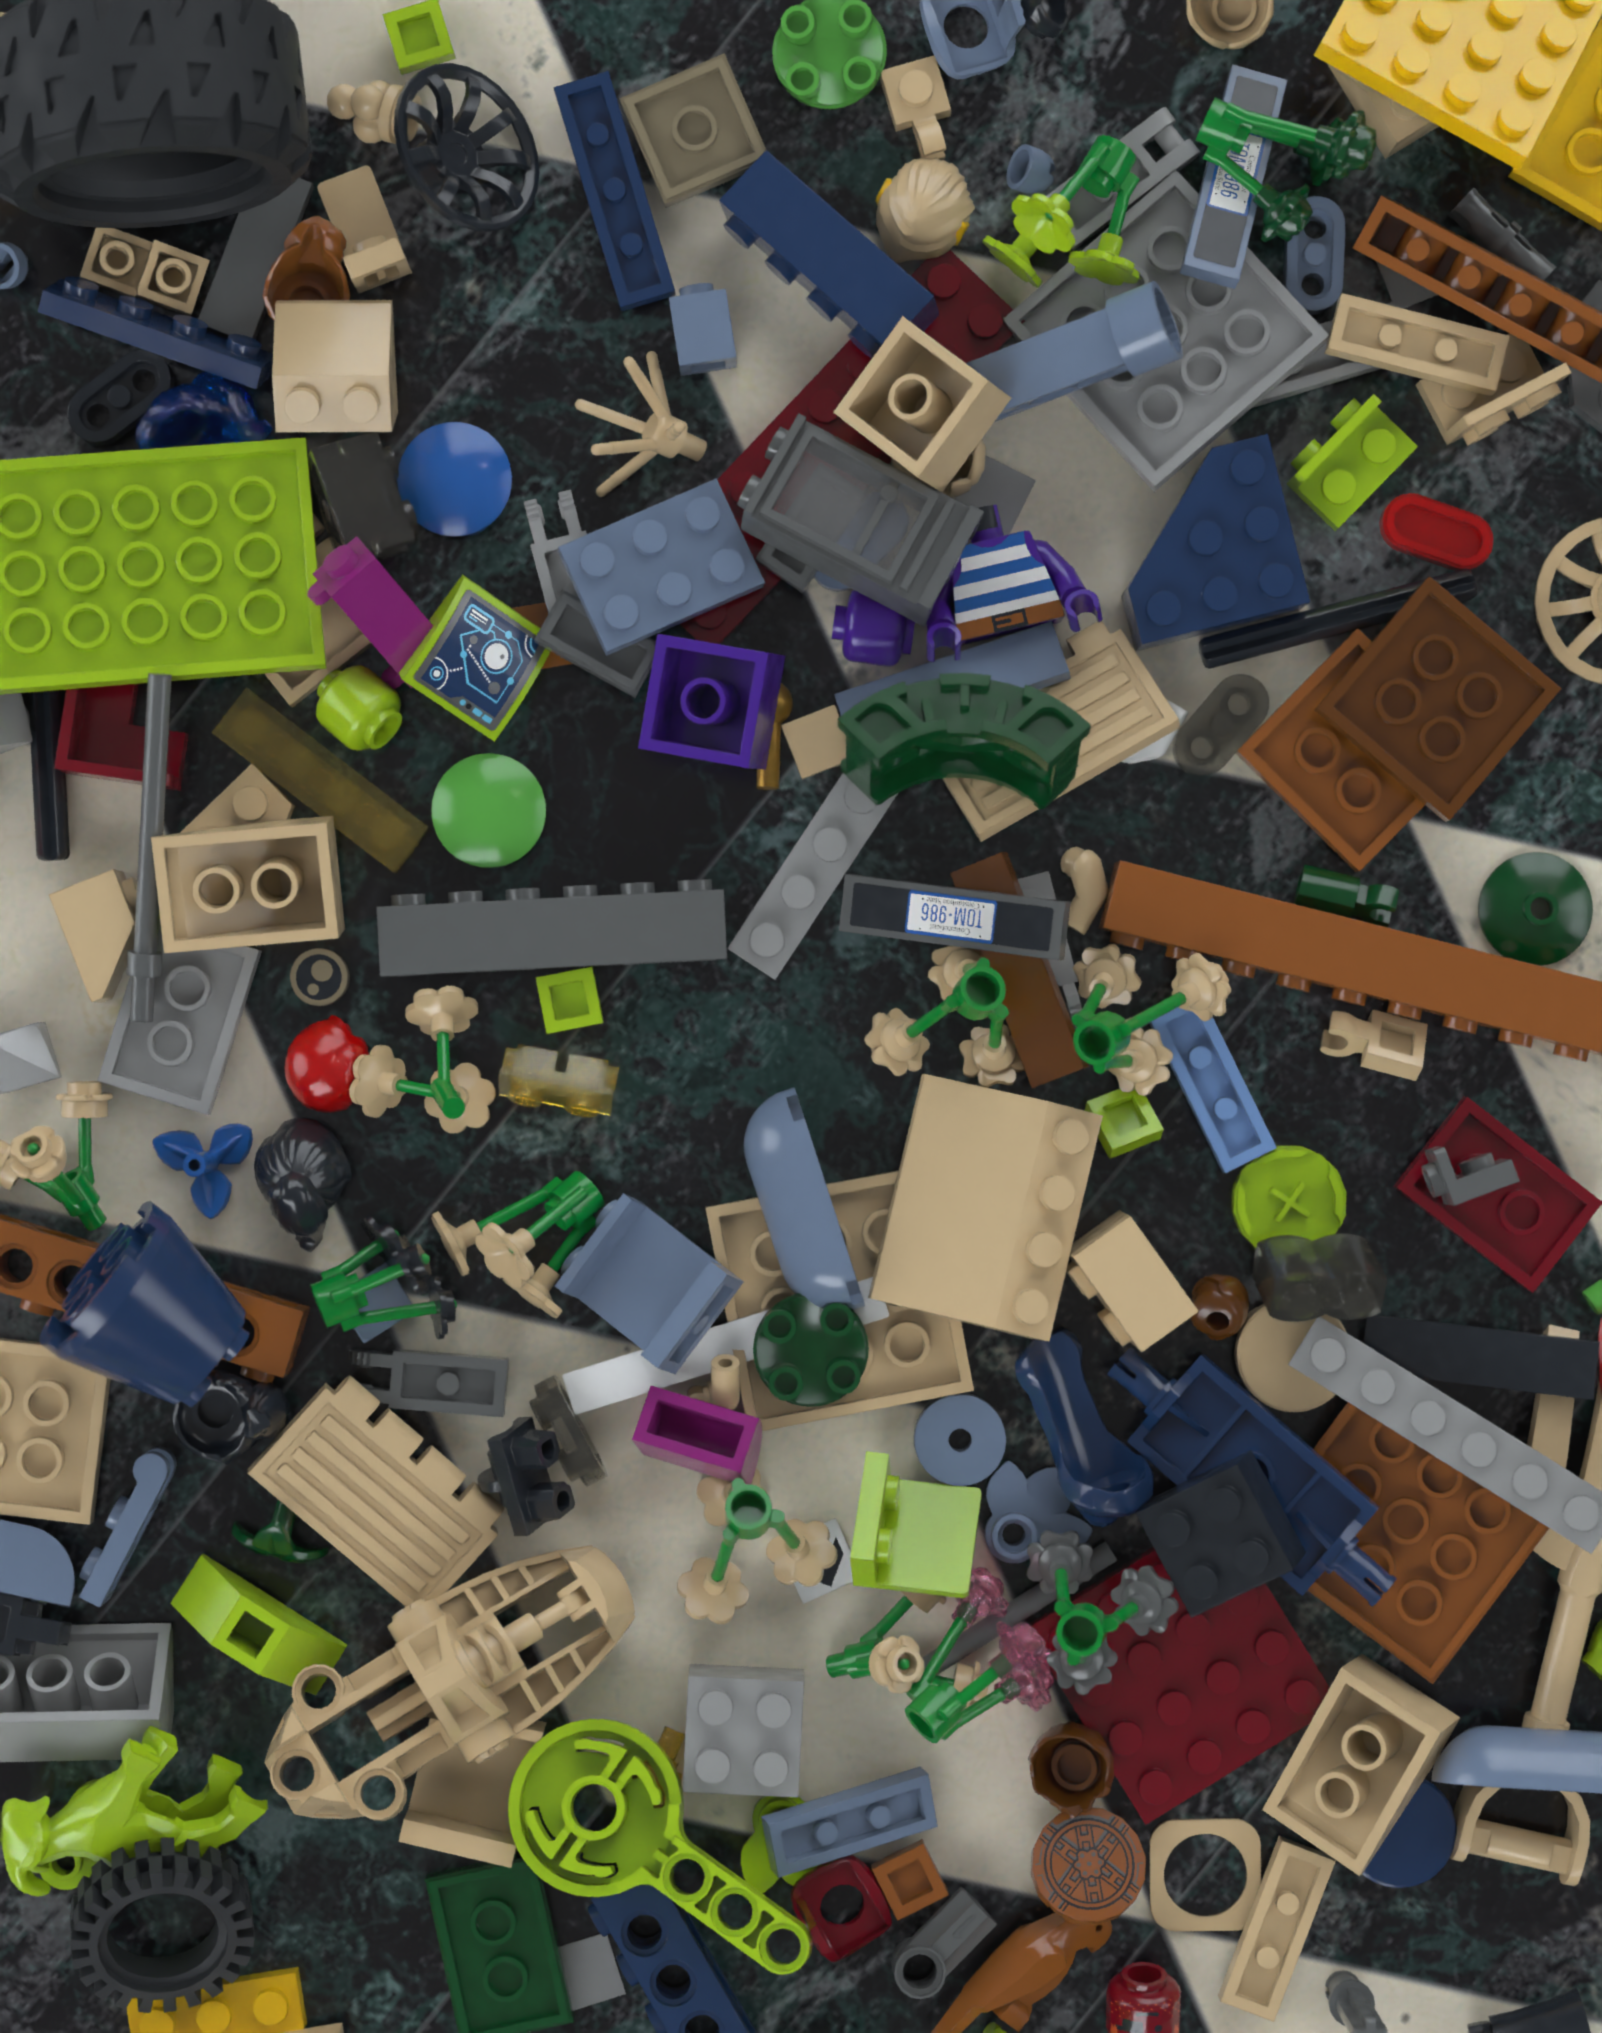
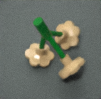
[349,986,496,1134]

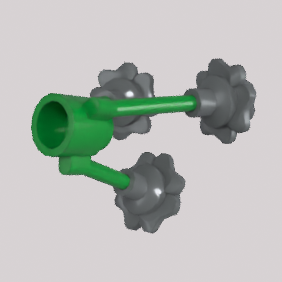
[1027,1530,1179,1695]

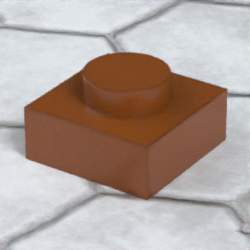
[871,1839,949,1921]

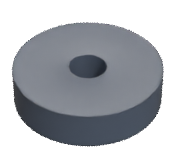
[914,1393,1006,1486]

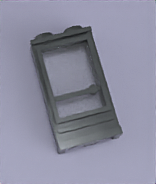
[737,414,984,627]

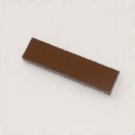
[950,852,1089,1088]

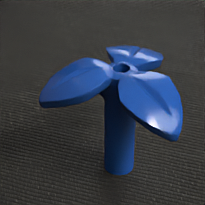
[152,1123,253,1219]

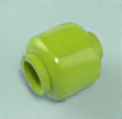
[316,665,402,751]

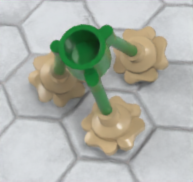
[1072,944,1231,1096]
[864,945,1025,1088]

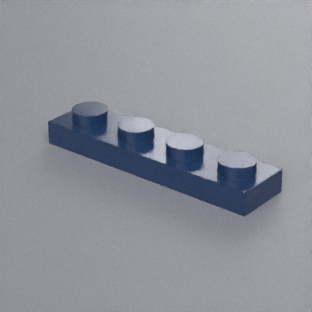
[553,71,676,312]
[38,276,273,389]

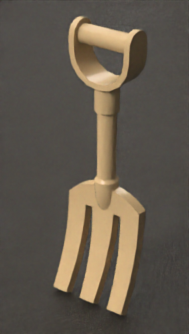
[1450,1324,1602,1886]

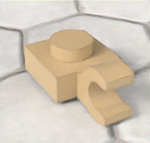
[880,56,951,160]
[1320,1010,1428,1081]

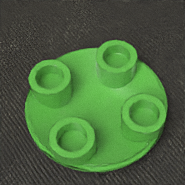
[773,0,887,109]
[431,753,546,868]

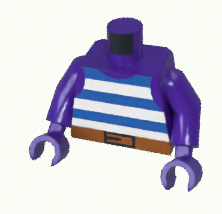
[926,505,1103,662]

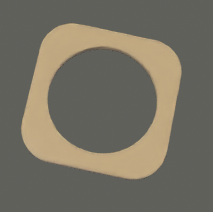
[1149,1818,1261,1931]

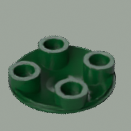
[753,1293,869,1407]

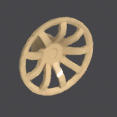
[1534,518,1602,684]

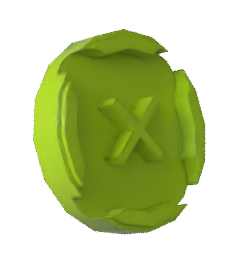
[1231,1145,1346,1259]

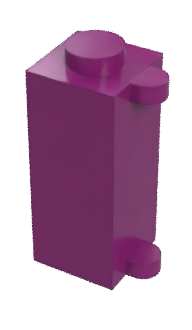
[307,536,433,689]

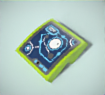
[399,574,550,742]

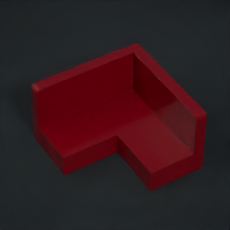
[54,684,189,791]

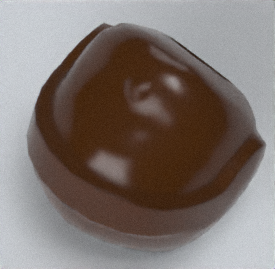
[1191,1274,1250,1340]

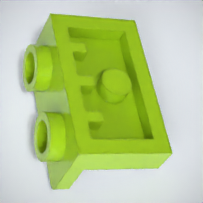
[1286,394,1418,531]

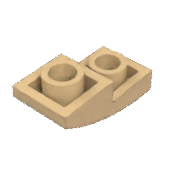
[79,227,210,316]

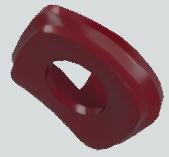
[791,1855,892,1962]

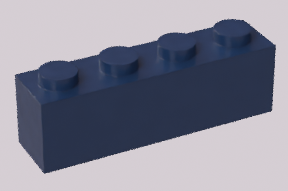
[719,150,939,358]

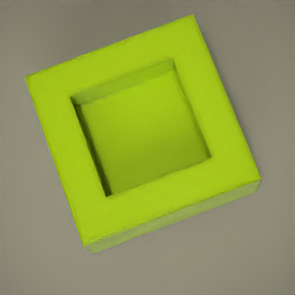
[382,0,456,75]
[536,967,604,1034]
[1084,1089,1164,1159]

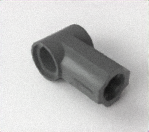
[891,1887,997,1999]

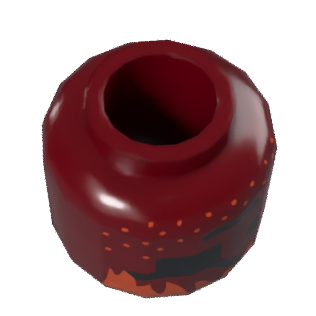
[1106,1962,1181,2033]

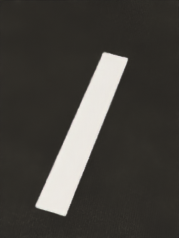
[562,1277,889,1415]

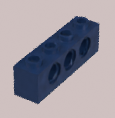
[587,1870,757,2033]

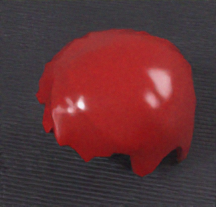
[284,1015,369,1113]

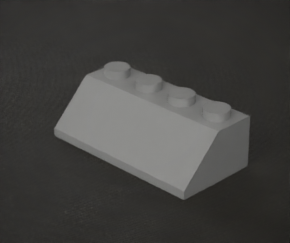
[0,1623,174,1762]

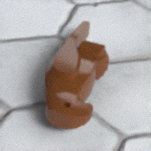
[931,1912,1112,2033]

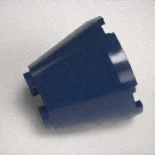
[39,1201,249,1408]

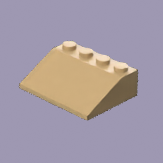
[868,1074,1103,1342]

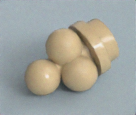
[327,80,422,144]

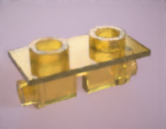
[499,1044,619,1118]

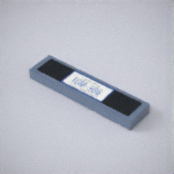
[1179,65,1287,289]

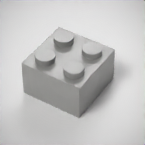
[682,1664,804,1798]

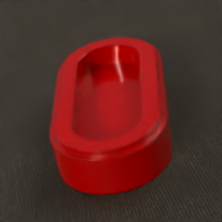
[1379,493,1494,571]

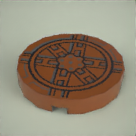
[1030,1807,1146,1925]

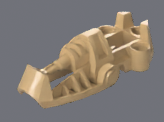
[264,1545,635,1821]

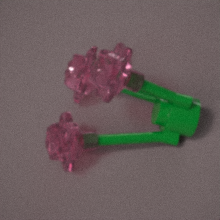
[905,1567,1054,1743]

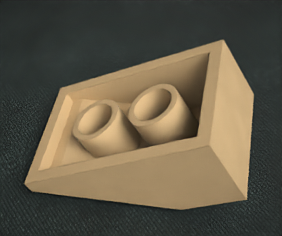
[151,816,345,953]
[1262,1654,1460,1876]

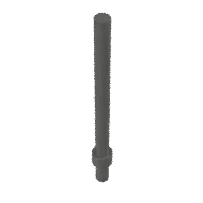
[126,673,172,1022]

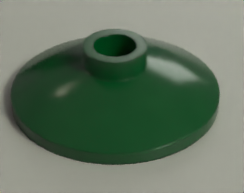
[1478,852,1593,966]

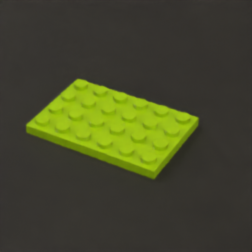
[0,437,327,695]

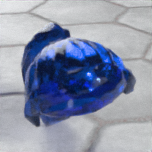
[136,371,273,450]

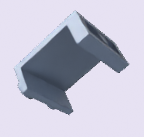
[555,1193,744,1374]

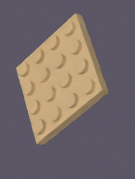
[706,1170,974,1431]

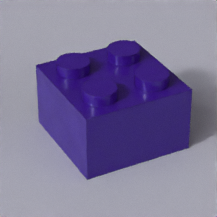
[638,634,785,769]

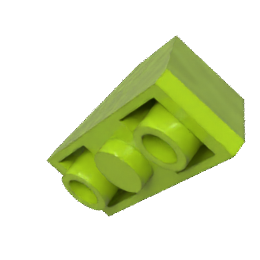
[171,1553,348,1695]

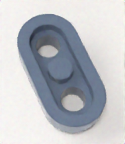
[1283,196,1345,315]

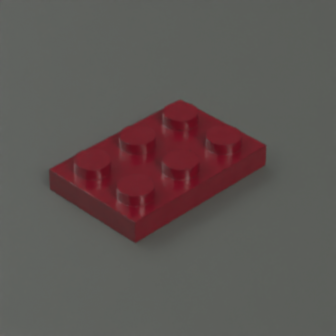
[1393,1096,1602,1293]

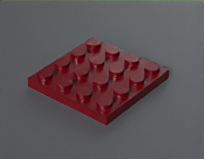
[1024,1547,1330,1825]

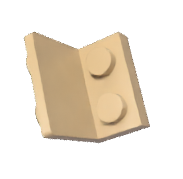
[1416,334,1571,446]

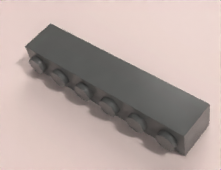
[377,879,728,977]

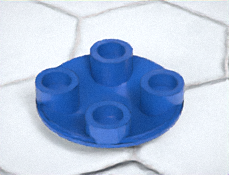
[397,422,512,537]

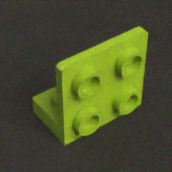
[850,1451,982,1598]

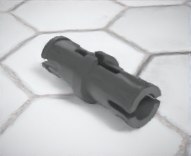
[1448,188,1556,280]

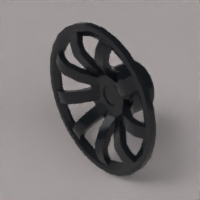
[394,63,540,232]

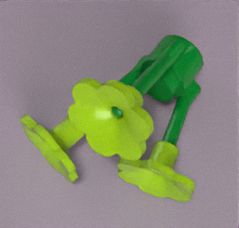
[982,135,1140,288]

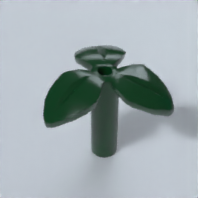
[231,1500,329,1563]

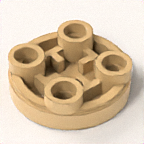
[1234,1296,1347,1412]

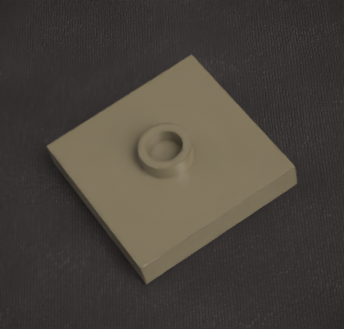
[619,54,766,209]

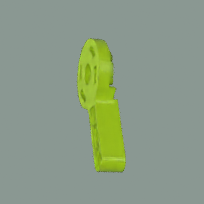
[508,1719,813,1975]

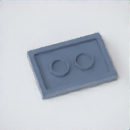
[558,478,765,656]

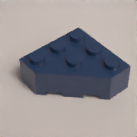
[1121,434,1310,651]

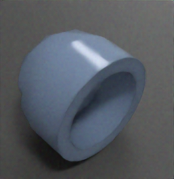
[1006,144,1055,194]
[0,242,29,289]

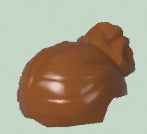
[263,216,350,321]

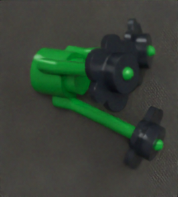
[310,1216,457,1340]

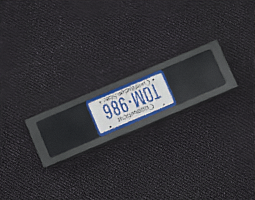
[839,874,1071,960]

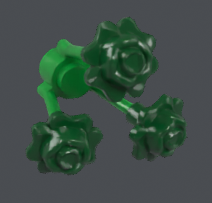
[1195,97,1377,243]

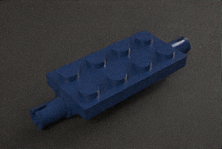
[1107,1347,1397,1607]

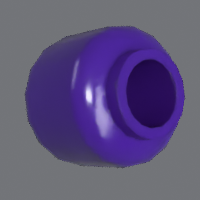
[831,590,915,667]

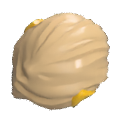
[876,158,975,264]

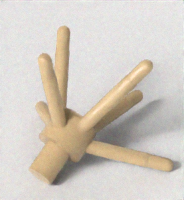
[575,351,707,497]

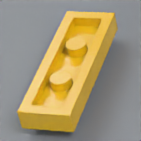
[126,1967,307,2033]

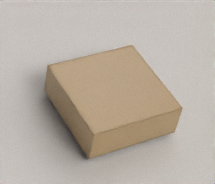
[781,704,846,780]

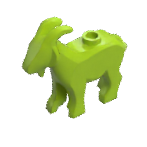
[1,1726,268,1897]

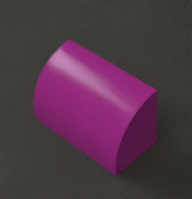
[632,1386,762,1485]

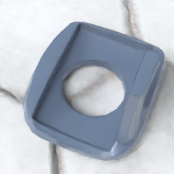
[920,0,1026,79]

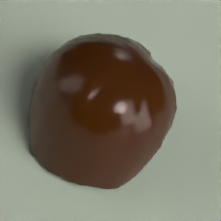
[1028,1721,1114,1819]

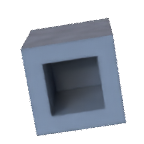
[669,283,737,376]

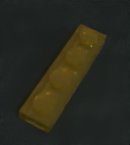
[212,687,431,873]

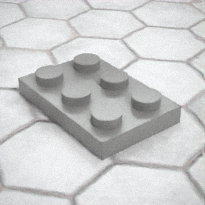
[97,919,262,1115]

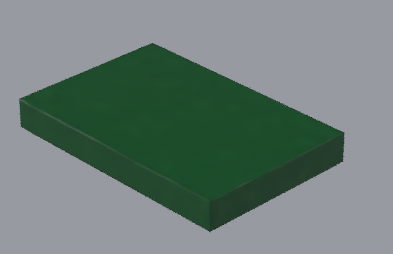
[425,1854,575,2033]

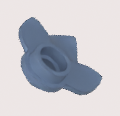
[985,1461,1093,1563]

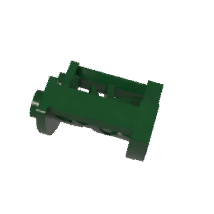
[838,673,1091,809]

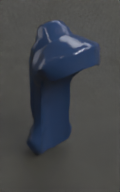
[1015,1327,1154,1527]

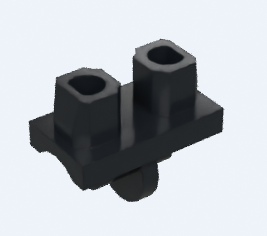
[477,1417,575,1536]

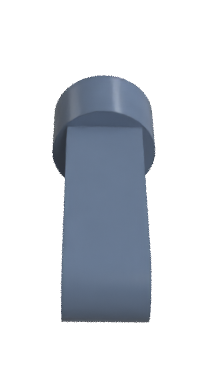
[966,281,1183,422]

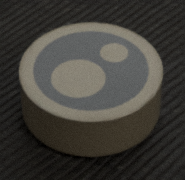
[290,949,350,1006]

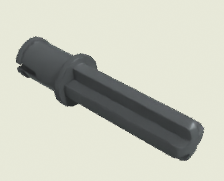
[1325,1970,1388,2033]

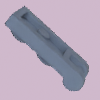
[79,1447,177,1608]

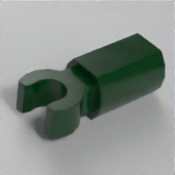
[1294,864,1400,927]

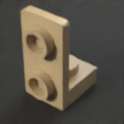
[318,166,412,293]

